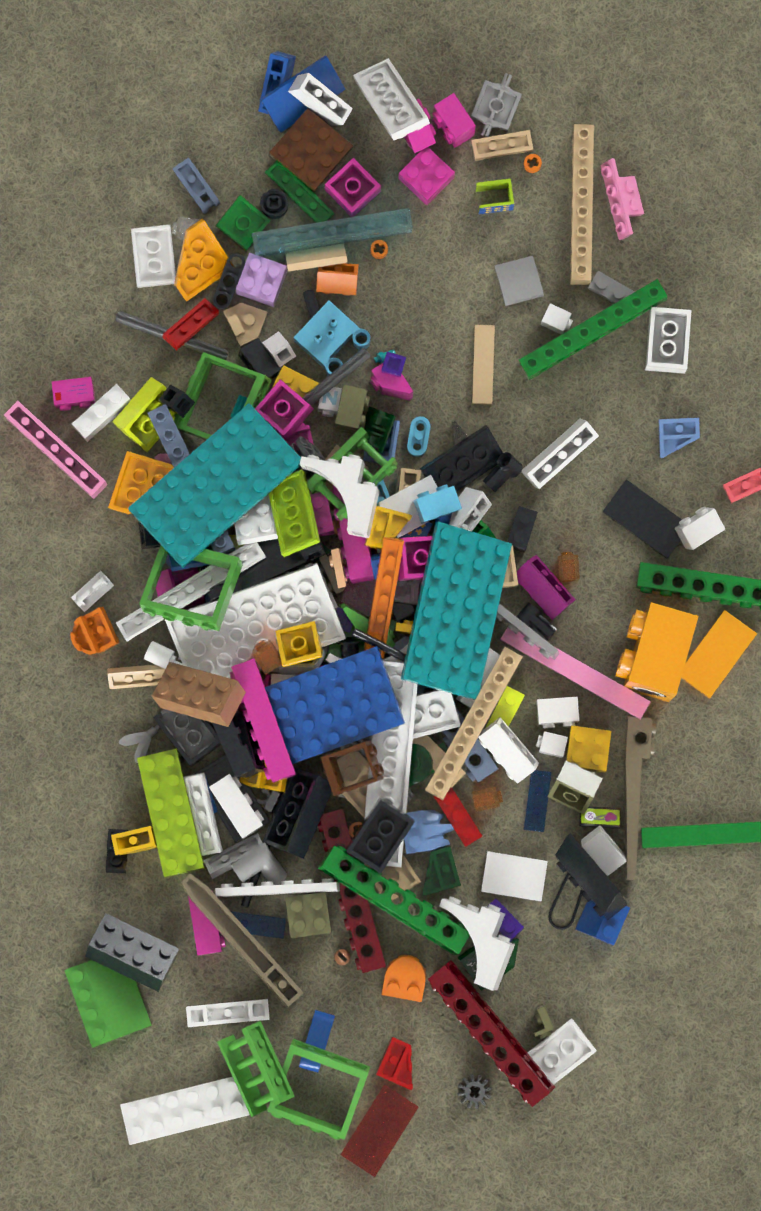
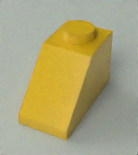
[111,826,157,855]

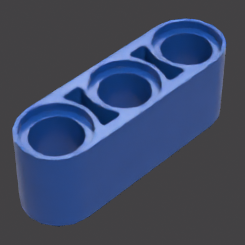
[299,1010,335,1073]

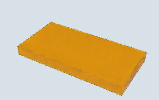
[681,610,757,699]

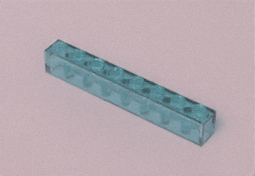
[252,208,413,257]

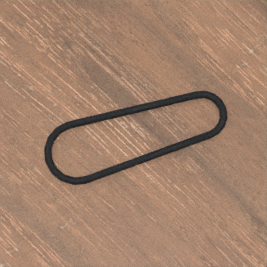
[548,873,583,930]

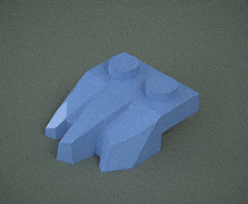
[404,810,454,855]

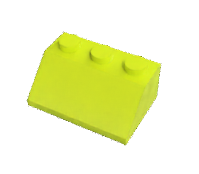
[112,377,175,452]

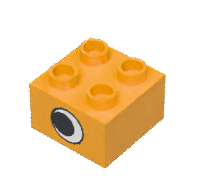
[615,602,699,702]

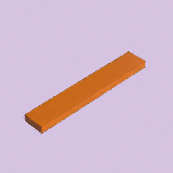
[364,536,404,659]

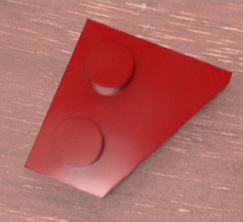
[375,1037,413,1091]

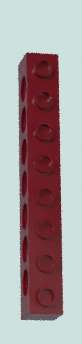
[318,809,386,973]
[428,960,555,1107]

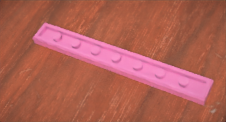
[500,627,651,720]

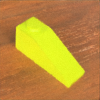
[479,686,525,741]

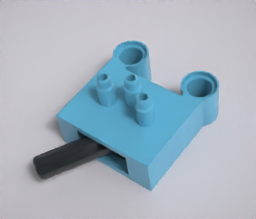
[294,290,370,376]

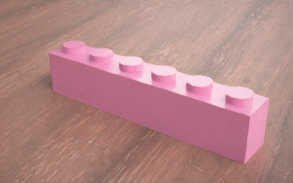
[4,401,107,499]

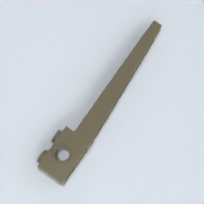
[624,717,656,881]
[181,874,303,1007]

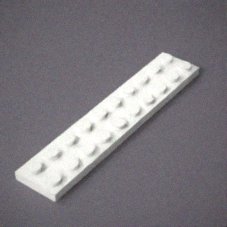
[364,661,418,867]

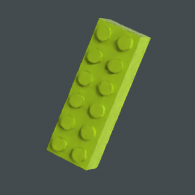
[137,748,205,878]

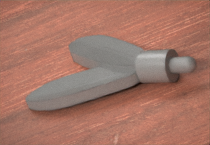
[119,725,160,763]

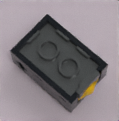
[153,709,221,767]

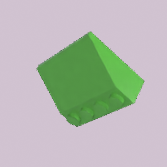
[64,960,152,1048]

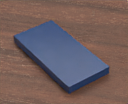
[260,56,346,133]

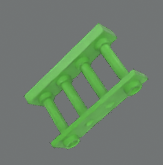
[307,427,398,521]
[217,1021,295,1117]

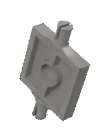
[471,73,522,138]

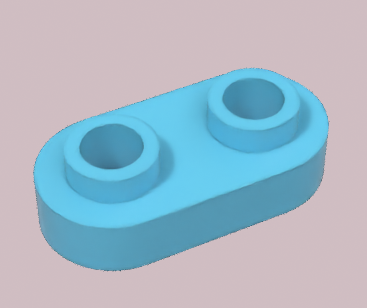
[407,417,430,457]

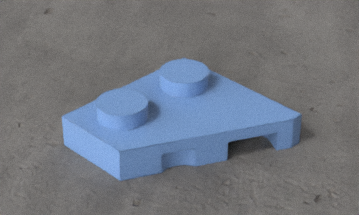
[658,418,700,458]

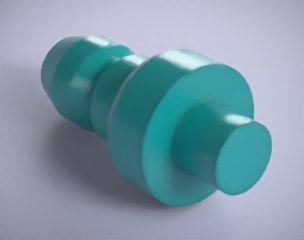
[373,350,396,364]

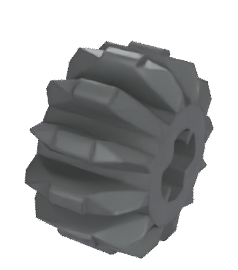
[457,1074,492,1109]

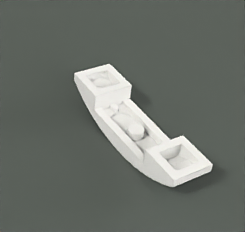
[186,999,270,1027]

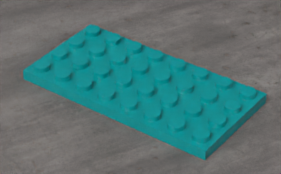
[128,403,301,568]
[401,522,512,700]

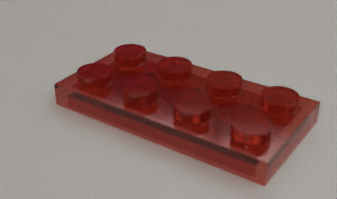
[340,1084,419,1177]

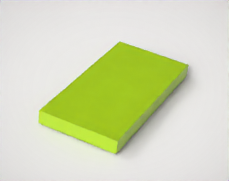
[269,469,320,557]

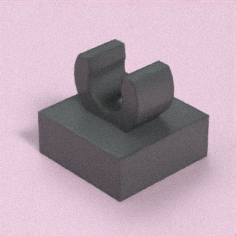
[257,789,281,812]

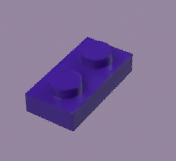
[487,898,524,942]

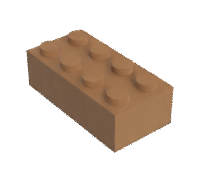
[152,662,246,727]

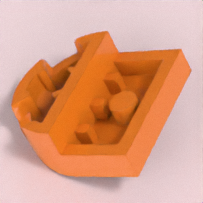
[70,607,120,655]
[381,955,426,1002]

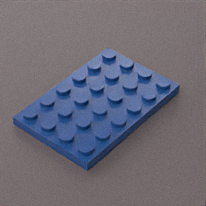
[265,646,405,764]

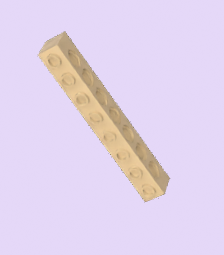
[570,124,594,285]
[425,647,523,800]

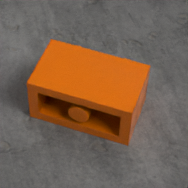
[316,263,359,296]

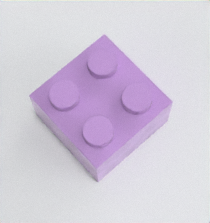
[236,253,287,307]

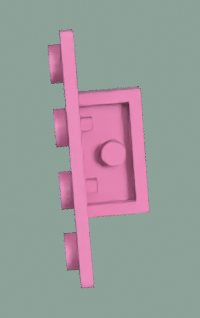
[601,158,644,240]

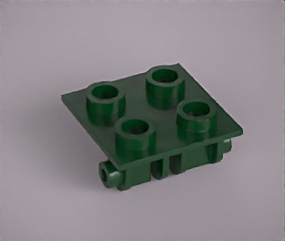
[364,406,396,454]

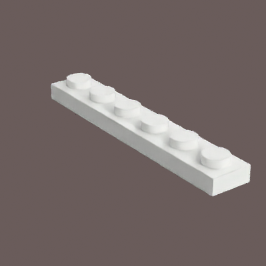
[215,878,340,897]

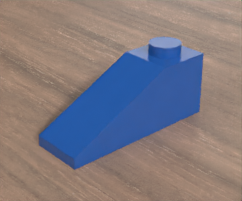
[258,51,296,114]

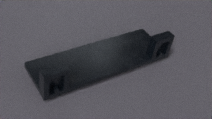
[201,539,326,601]

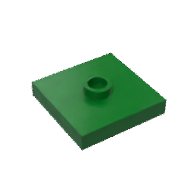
[215,195,270,251]

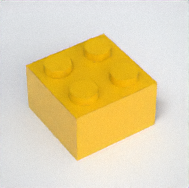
[566,725,612,773]

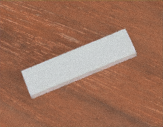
[183,772,223,856]

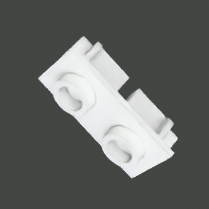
[71,571,114,612]

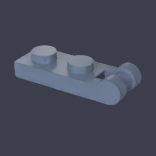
[172,157,220,214]

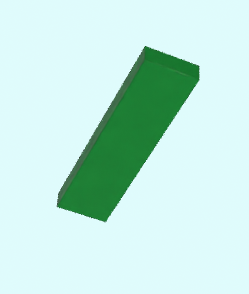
[265,160,335,228]

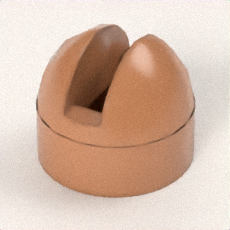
[334,949,351,965]

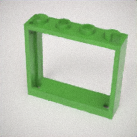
[174,352,272,440]
[139,546,243,631]
[267,1039,370,1140]

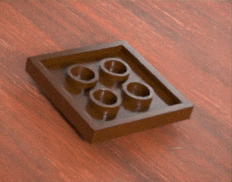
[269,108,353,192]

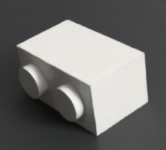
[675,507,725,550]
[536,697,579,729]
[581,825,627,876]

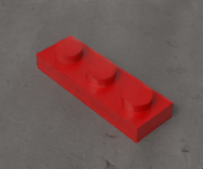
[163,298,219,351]
[433,787,482,847]

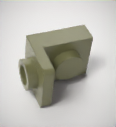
[533,1006,554,1039]

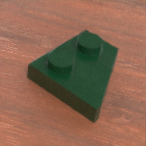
[423,846,461,896]

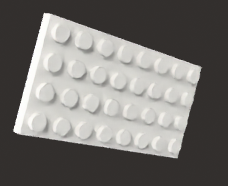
[165,563,346,678]

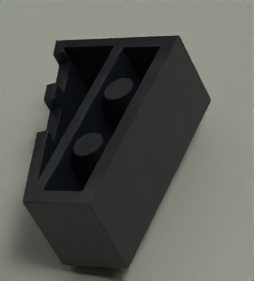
[212,710,266,778]

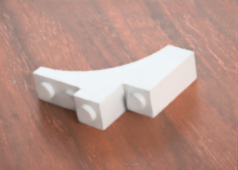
[300,454,380,538]
[440,896,515,991]

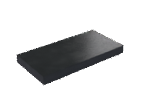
[420,425,503,492]
[603,479,682,559]
[194,754,270,843]

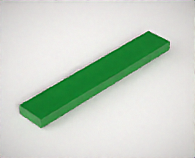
[641,822,761,848]

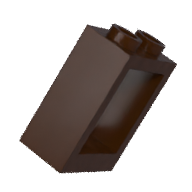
[320,740,384,796]

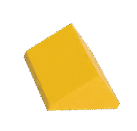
[275,621,323,667]

